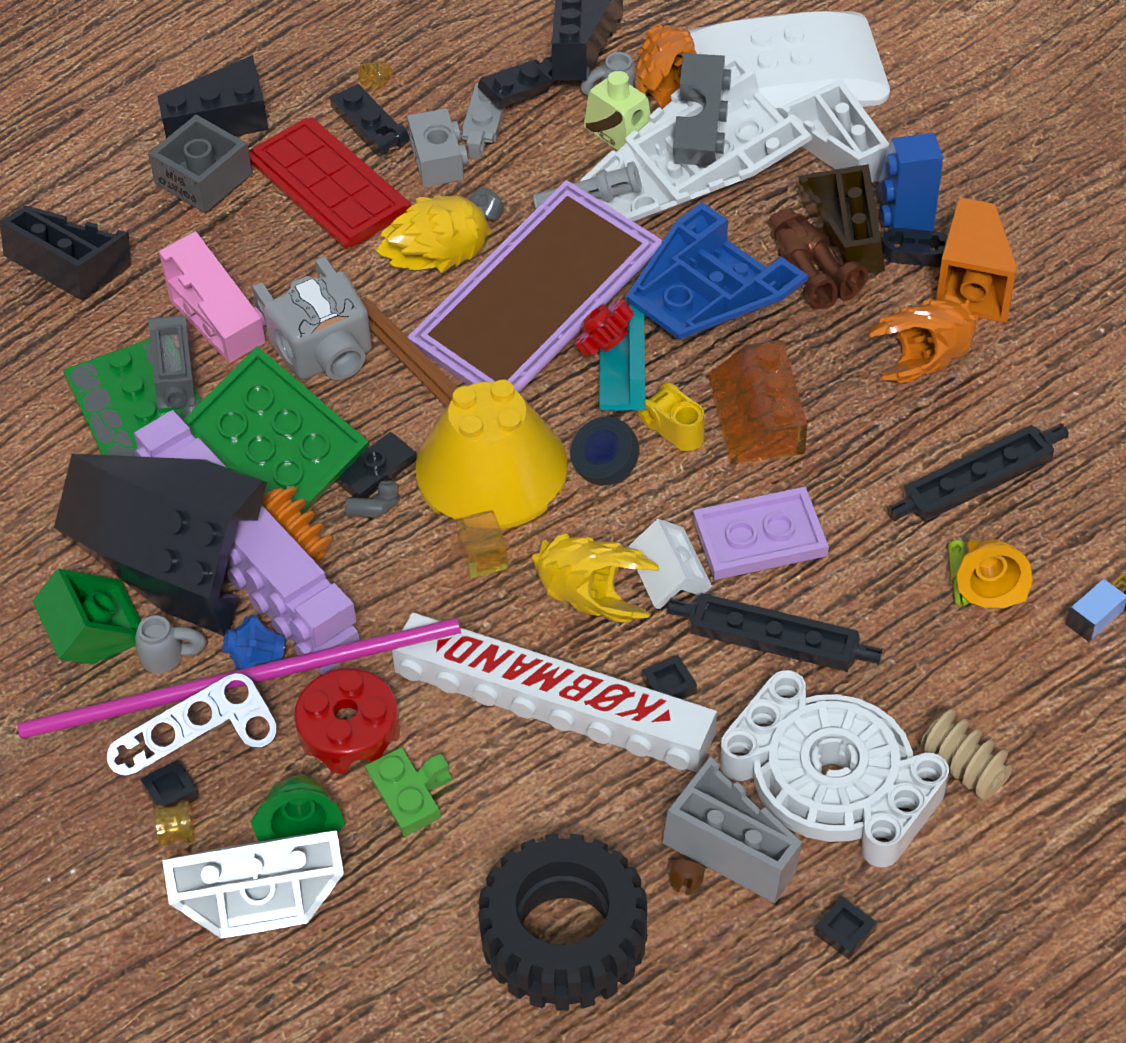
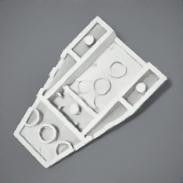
[580,53,812,222]

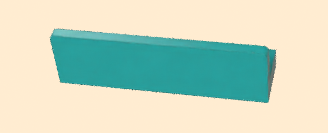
[599,303,645,410]

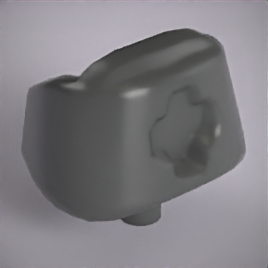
[468,186,504,221]

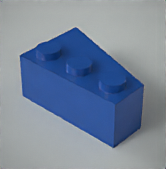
[875,133,943,231]

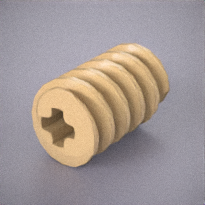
[920,709,1013,800]

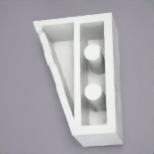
[780,79,890,183]

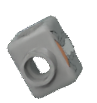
[252,256,372,380]

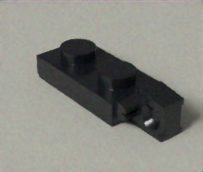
[478,56,556,109]

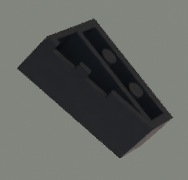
[0,205,131,300]

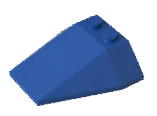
[626,202,808,340]

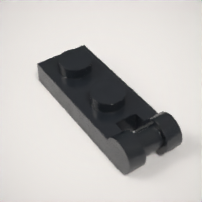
[330,83,409,157]

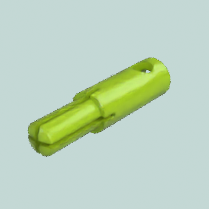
[948,540,969,607]

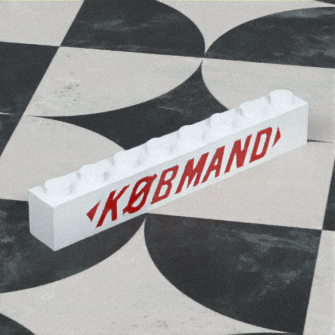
[392,612,717,773]

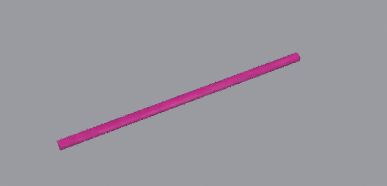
[18,618,461,739]

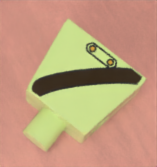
[584,71,650,150]

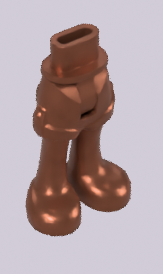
[769,208,869,309]

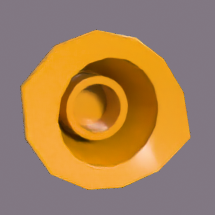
[956,538,1033,608]

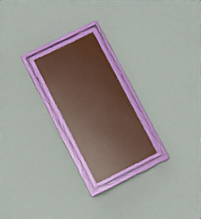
[407,180,663,393]

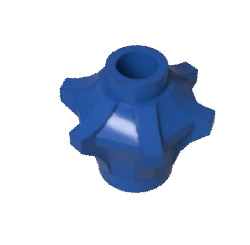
[222,615,285,671]

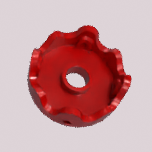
[294,669,400,774]

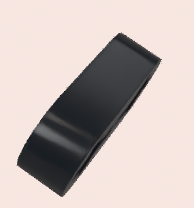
[882,228,948,267]

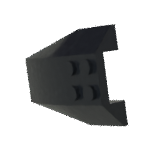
[54,454,267,636]

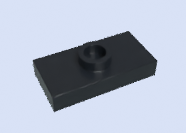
[335,432,417,498]

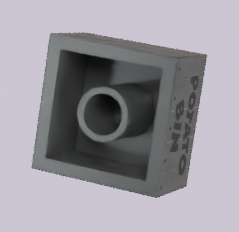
[148,115,252,213]

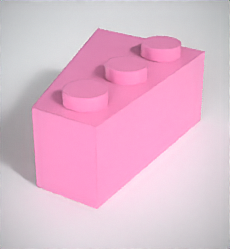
[159,231,266,363]

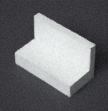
[628,519,712,609]

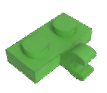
[365,747,452,837]

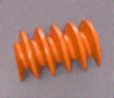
[262,486,334,564]

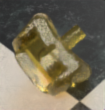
[358,61,393,89]

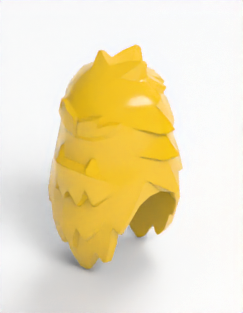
[377,195,491,273]
[532,533,659,622]

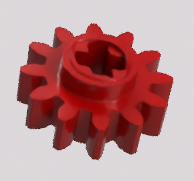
[575,299,634,357]

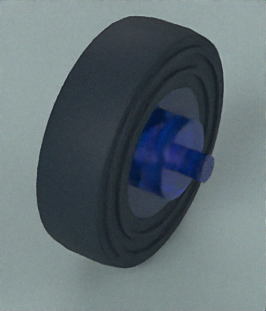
[570,417,640,486]

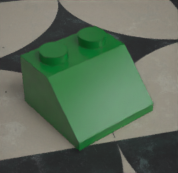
[33,568,141,664]

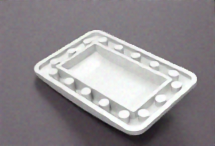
[688,11,890,115]

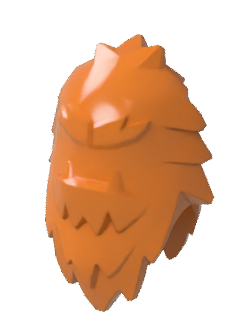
[634,24,697,108]
[869,295,979,383]

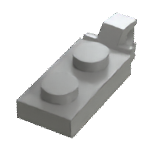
[462,83,506,159]

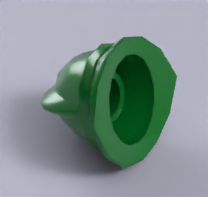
[250,774,346,841]

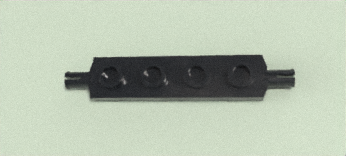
[887,423,1069,522]
[667,593,883,672]

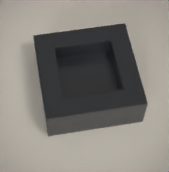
[642,654,697,700]
[140,760,199,818]
[814,897,877,960]

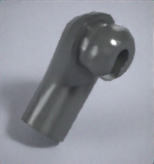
[345,481,400,518]

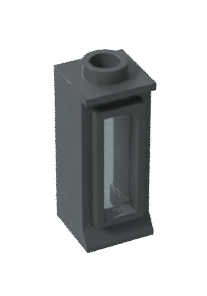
[148,315,195,409]

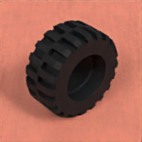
[478,833,647,1011]

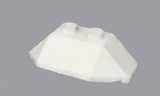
[163,830,344,938]

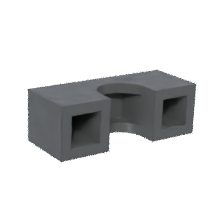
[673,53,732,166]

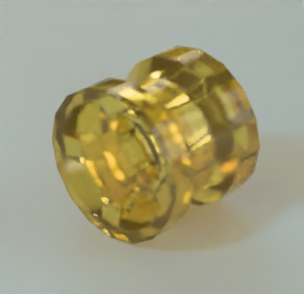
[153,800,194,847]

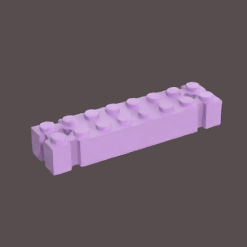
[134,410,359,675]

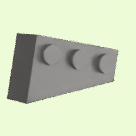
[663,756,802,903]

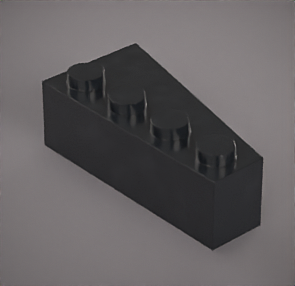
[552,0,623,80]

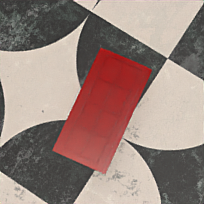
[249,117,412,249]

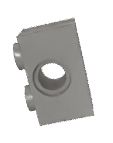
[407,108,468,187]

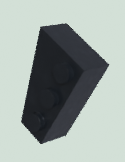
[157,55,269,139]

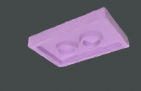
[693,486,829,580]

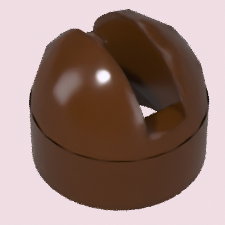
[669,859,705,895]

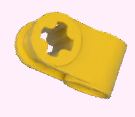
[637,382,705,451]

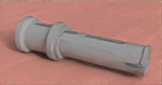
[533,161,642,209]

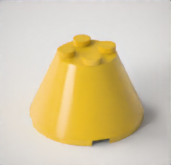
[415,380,568,530]

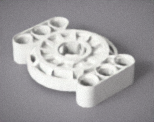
[721,670,949,867]

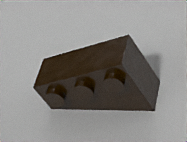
[798,164,885,273]

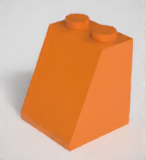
[936,197,1017,323]

